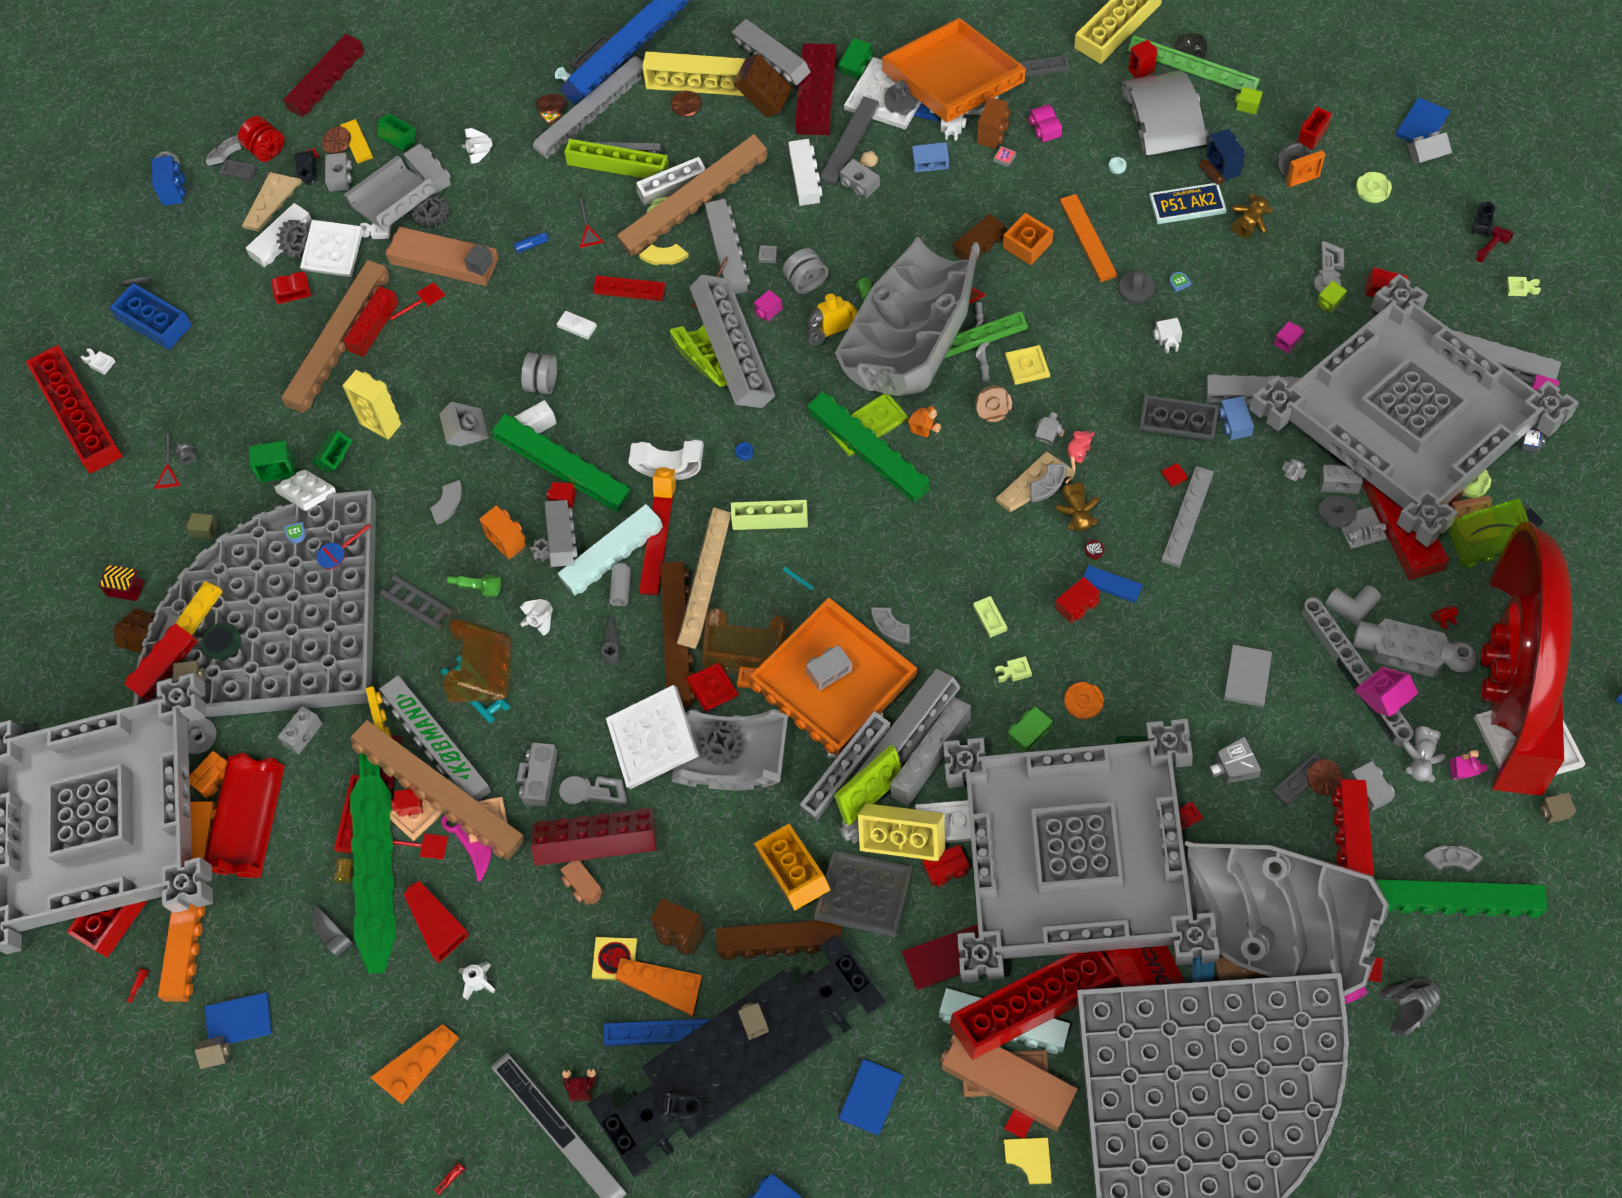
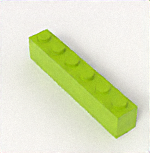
[564,139,670,179]

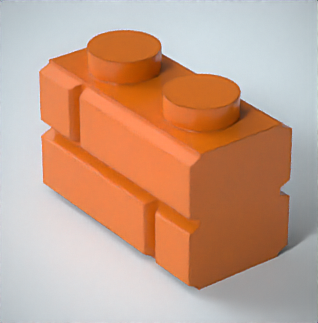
[189,751,227,799]

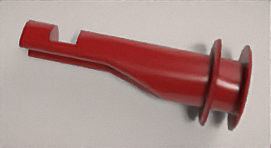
[126,968,150,1003]
[434,1161,466,1195]

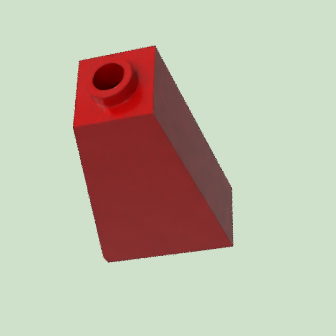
[403,881,469,964]

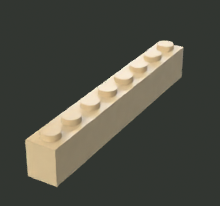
[677,507,731,649]

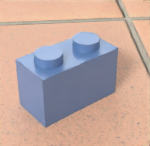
[912,142,949,172]
[1218,396,1254,440]

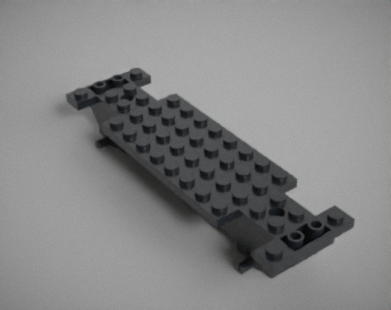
[587,934,886,1178]

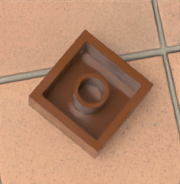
[977,97,1010,149]

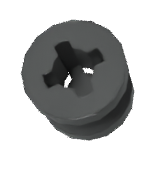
[175,442,197,465]

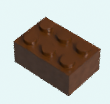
[732,53,792,117]
[650,898,705,955]

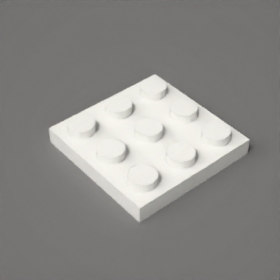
[300,220,363,277]

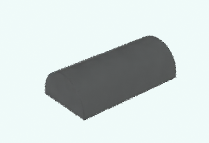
[1139,395,1219,442]

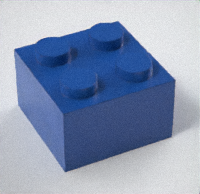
[152,155,186,206]

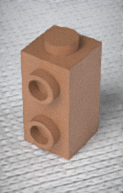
[560,860,603,906]

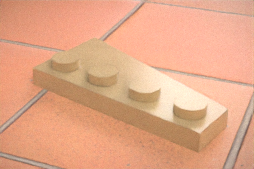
[242,172,302,232]
[996,451,1075,512]

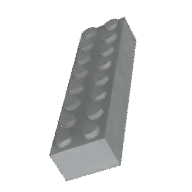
[690,274,775,408]

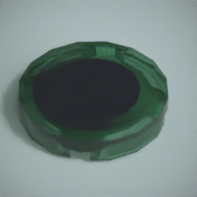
[201,623,242,660]

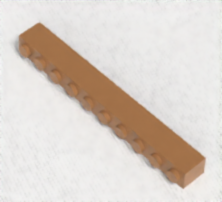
[617,134,767,256]
[281,260,389,413]
[351,720,524,861]

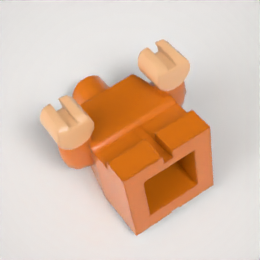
[908,406,941,438]

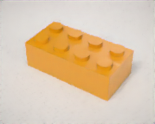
[754,824,830,911]

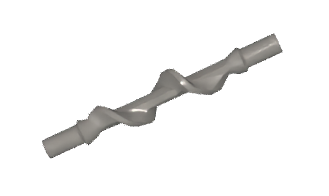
[975,302,990,383]

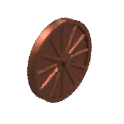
[671,91,701,117]
[536,94,566,113]
[322,126,351,154]
[1307,759,1343,796]

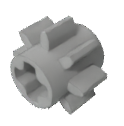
[1282,458,1307,481]
[530,538,550,562]
[839,819,859,844]

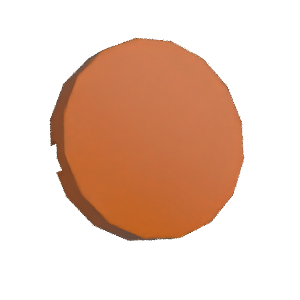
[1064,682,1104,720]

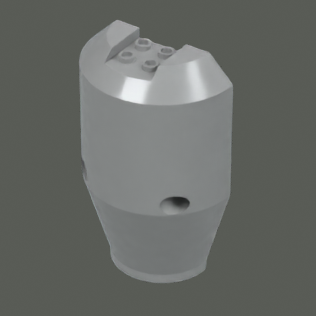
[835,237,980,396]
[1185,841,1389,996]

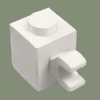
[941,114,967,141]
[1153,318,1183,353]

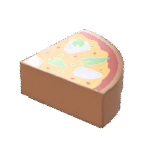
[539,112,563,126]

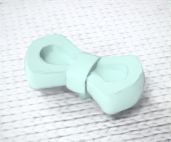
[555,67,571,82]

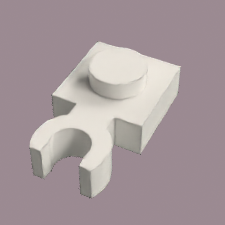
[360,223,391,239]
[81,349,115,375]

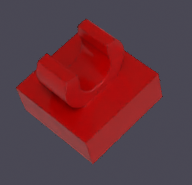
[1430,606,1459,629]

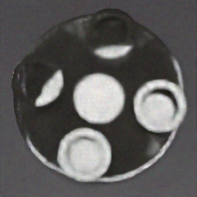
[1174,33,1207,59]

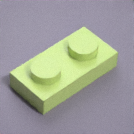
[973,596,1007,638]

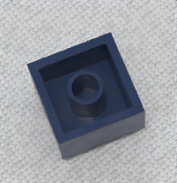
[1206,129,1245,181]

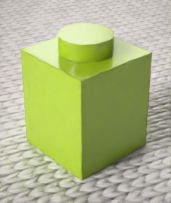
[1235,87,1263,115]
[1317,280,1347,313]

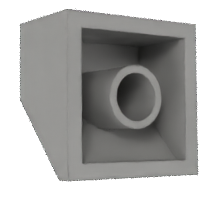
[439,402,489,446]

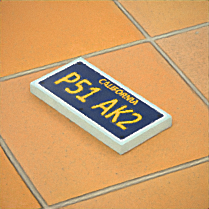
[1149,183,1226,224]

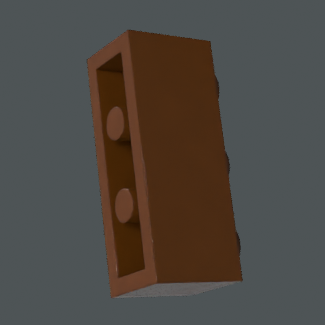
[953,214,1005,262]

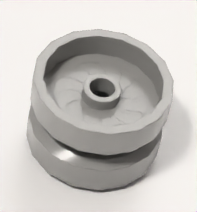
[783,248,828,294]
[521,352,557,395]

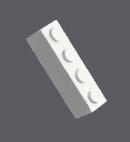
[788,139,822,206]
[636,157,706,206]
[246,203,312,268]

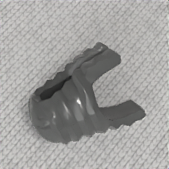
[1379,978,1441,1036]

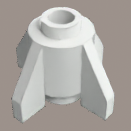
[462,128,492,164]
[520,599,553,636]
[458,961,495,1000]

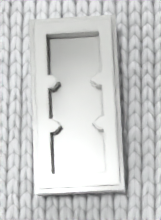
[557,311,597,340]

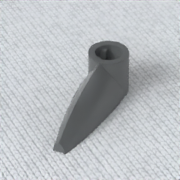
[601,615,621,665]
[313,905,352,958]

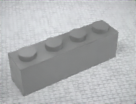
[545,500,577,567]

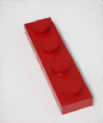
[593,275,666,301]
[334,775,360,854]

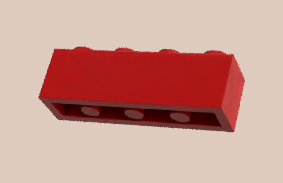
[344,286,398,357]
[124,623,198,702]

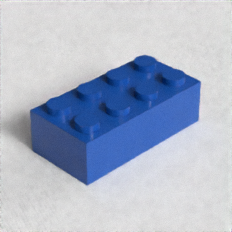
[110,283,192,350]

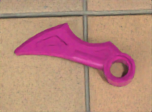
[442,815,492,882]

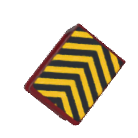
[98,565,145,601]

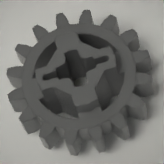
[411,194,449,229]
[276,220,310,258]
[700,721,743,765]

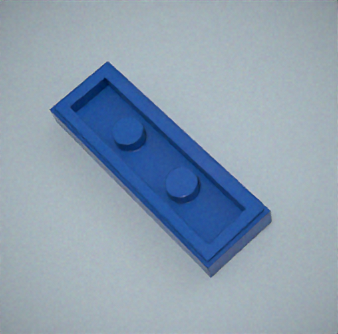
[1084,565,1143,603]

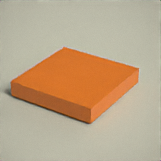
[1286,150,1325,187]

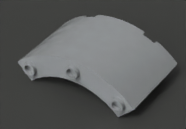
[1121,70,1209,155]
[671,709,788,791]

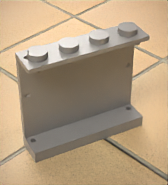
[344,156,437,230]

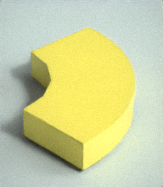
[639,244,689,265]

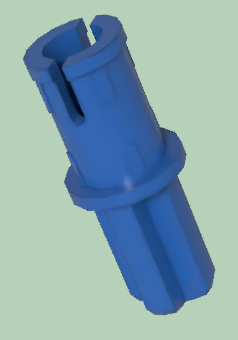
[513,232,549,253]

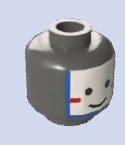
[1517,428,1547,453]

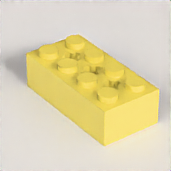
[343,370,401,440]
[858,803,945,861]

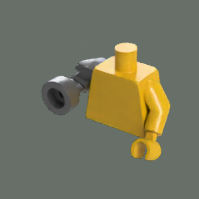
[806,294,858,346]

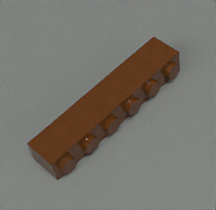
[716,921,842,960]

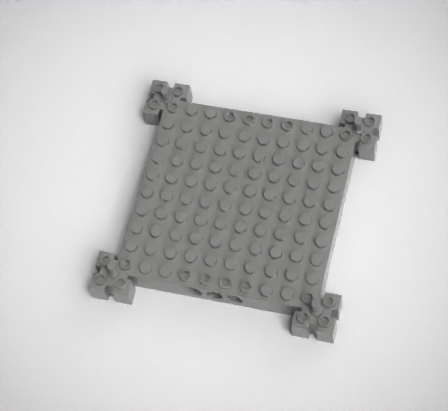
[1249,274,1579,547]
[0,673,213,954]
[943,719,1220,983]

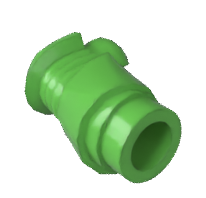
[856,277,872,302]

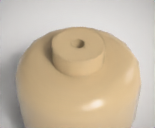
[860,151,878,167]

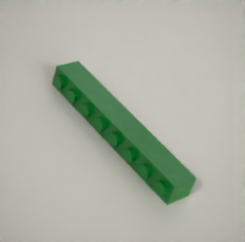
[807,391,930,504]
[492,414,630,513]
[1375,879,1548,918]

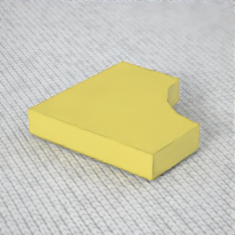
[1004,1138,1052,1184]

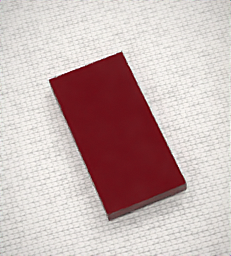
[902,924,979,991]

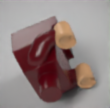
[562,1069,596,1102]

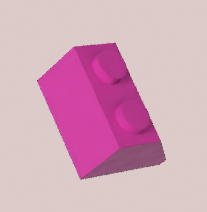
[1355,666,1418,717]

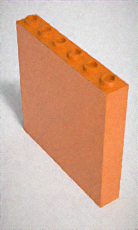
[882,18,1026,123]
[750,598,917,757]

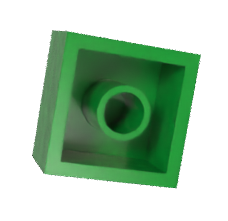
[249,441,296,483]

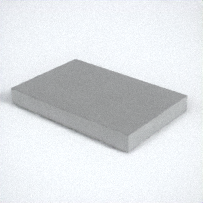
[1224,645,1272,707]

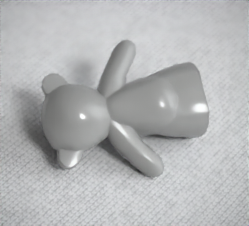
[1402,726,1446,782]

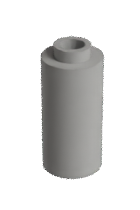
[609,563,631,606]

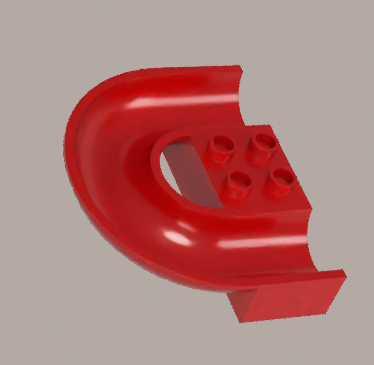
[1481,522,1572,796]

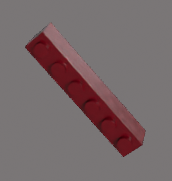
[283,33,364,118]

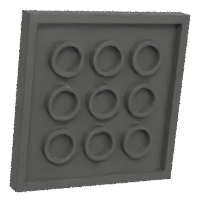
[814,850,913,937]

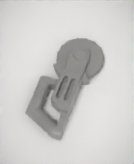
[1314,241,1344,293]
[559,776,627,805]

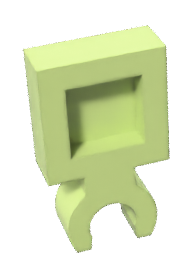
[1506,277,1541,296]
[995,656,1032,683]

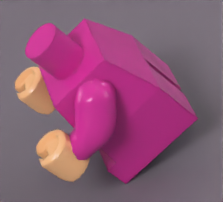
[1449,750,1487,780]

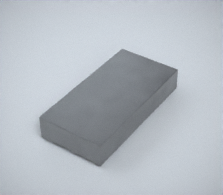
[219,159,258,181]

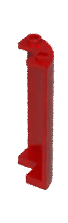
[205,753,285,878]

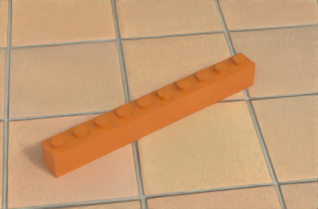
[158,802,217,1002]

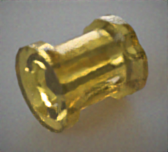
[333,858,354,883]

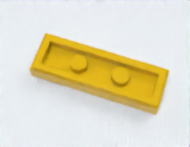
[340,119,373,164]

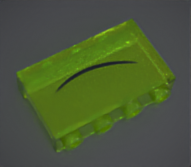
[1446,498,1529,568]

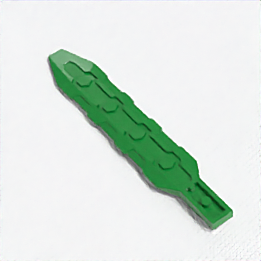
[350,753,396,974]

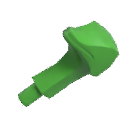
[447,574,501,597]

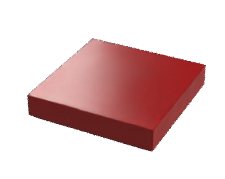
[686,663,739,712]

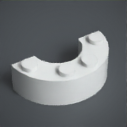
[628,440,704,480]

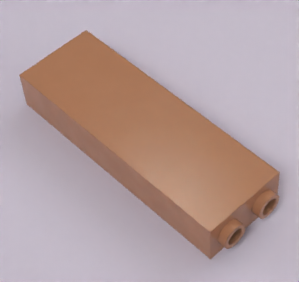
[386,227,499,286]
[940,1034,1078,1132]

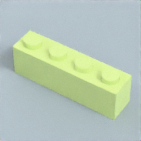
[731,500,808,530]

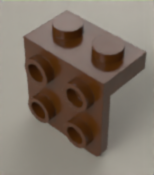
[114,609,156,653]

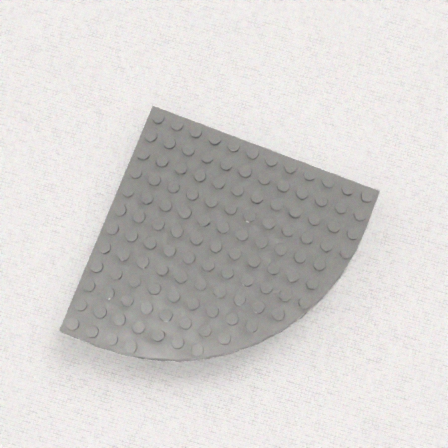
[133,490,376,717]
[1077,973,1349,1198]

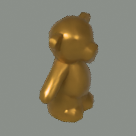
[1231,194,1273,239]
[1055,483,1099,531]

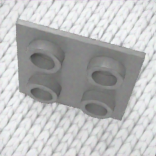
[1340,507,1387,549]

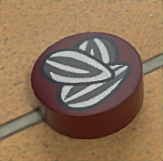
[1085,540,1104,560]

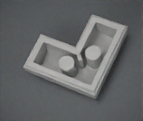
[1325,585,1381,626]

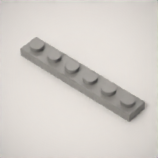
[1161,466,1214,568]

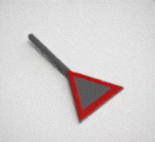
[579,198,605,248]
[154,433,181,489]

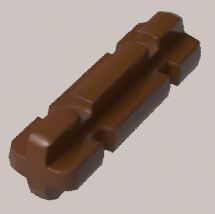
[1199,159,1224,185]

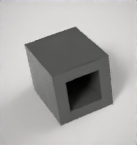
[464,244,493,276]

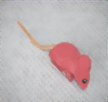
[1066,431,1095,483]

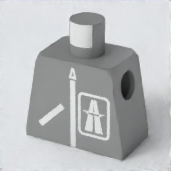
[1208,737,1261,783]

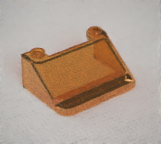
[702,608,787,674]
[443,620,512,702]

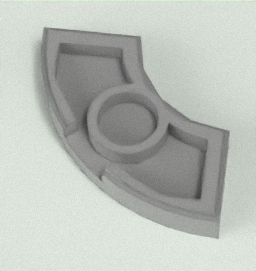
[206,135,242,166]
[1030,464,1067,502]
[430,480,462,525]
[871,607,910,644]
[1423,845,1483,873]

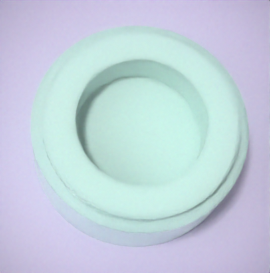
[1109,157,1126,174]

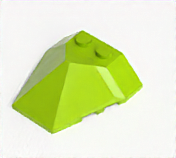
[670,324,727,387]

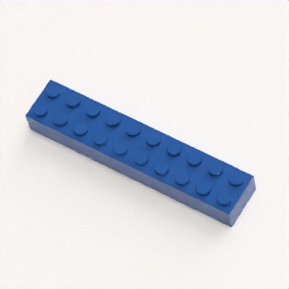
[560,0,690,104]

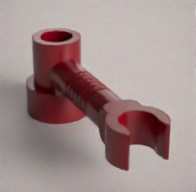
[1475,226,1514,263]

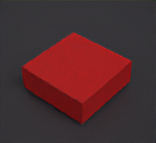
[1161,463,1188,488]
[1004,1109,1034,1139]

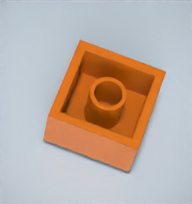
[1003,213,1053,266]
[479,505,526,560]

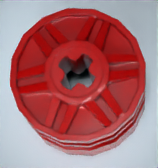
[238,116,285,162]

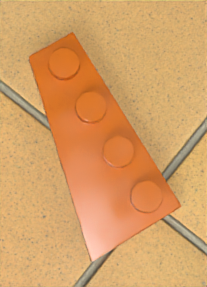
[616,958,702,1017]
[370,1024,459,1104]

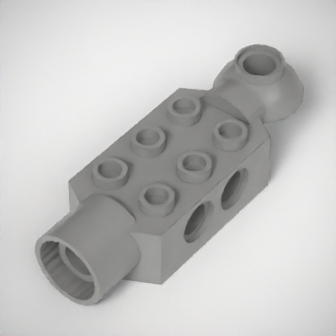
[1353,618,1477,677]

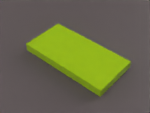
[828,394,909,456]
[834,745,902,826]

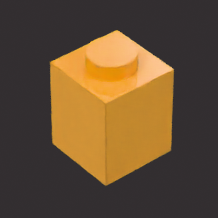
[653,467,676,498]

